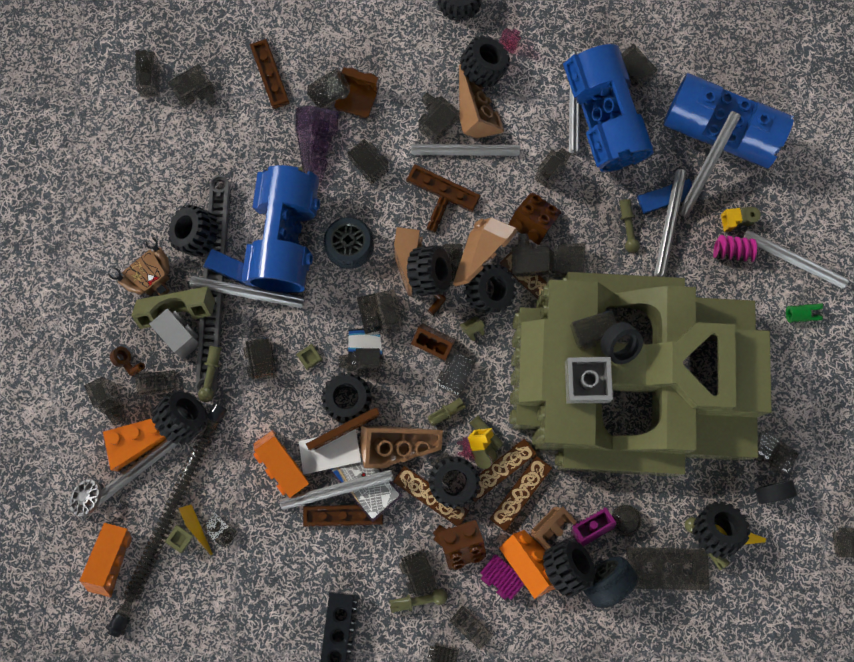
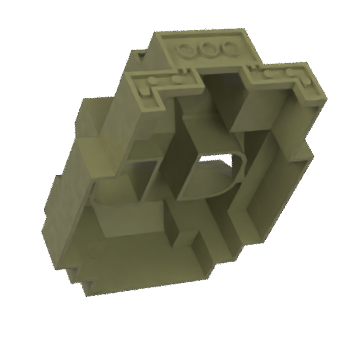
[509,272,772,477]

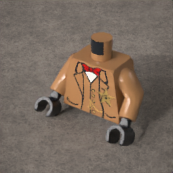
[108,237,170,296]

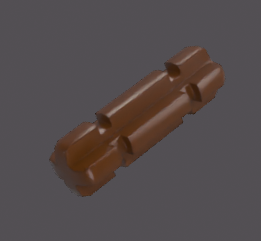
[427,197,448,232]

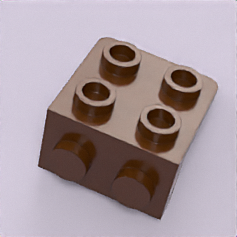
[334,67,379,118]
[508,193,561,245]
[438,520,486,570]

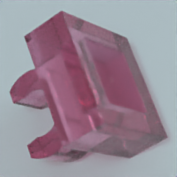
[499,28,521,54]
[457,437,474,458]

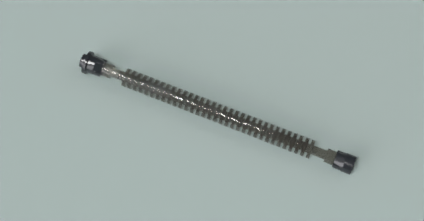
[105,403,227,637]

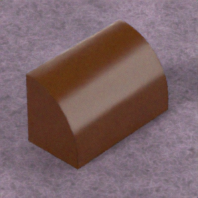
[411,323,457,361]

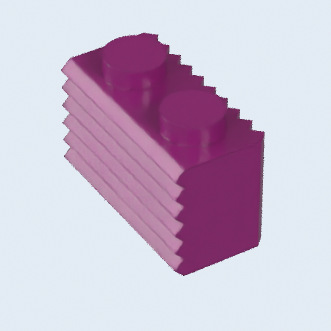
[571,507,616,547]
[479,554,524,601]

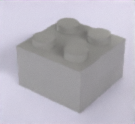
[149,309,199,359]
[565,357,613,403]

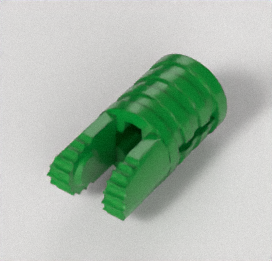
[785,303,823,323]

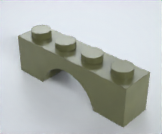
[131,286,215,329]

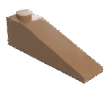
[459,64,504,139]
[453,217,518,287]
[360,425,443,468]

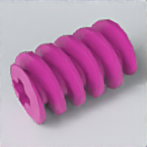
[713,235,757,262]

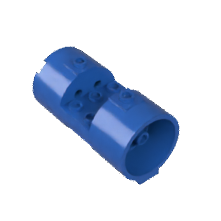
[563,44,654,172]
[663,72,794,169]
[241,165,320,293]

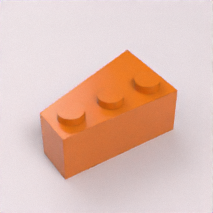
[103,419,166,472]
[253,430,309,498]
[79,523,132,597]
[499,530,555,599]

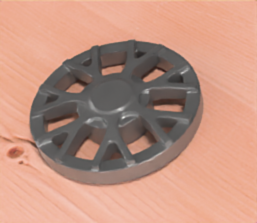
[69,479,102,517]

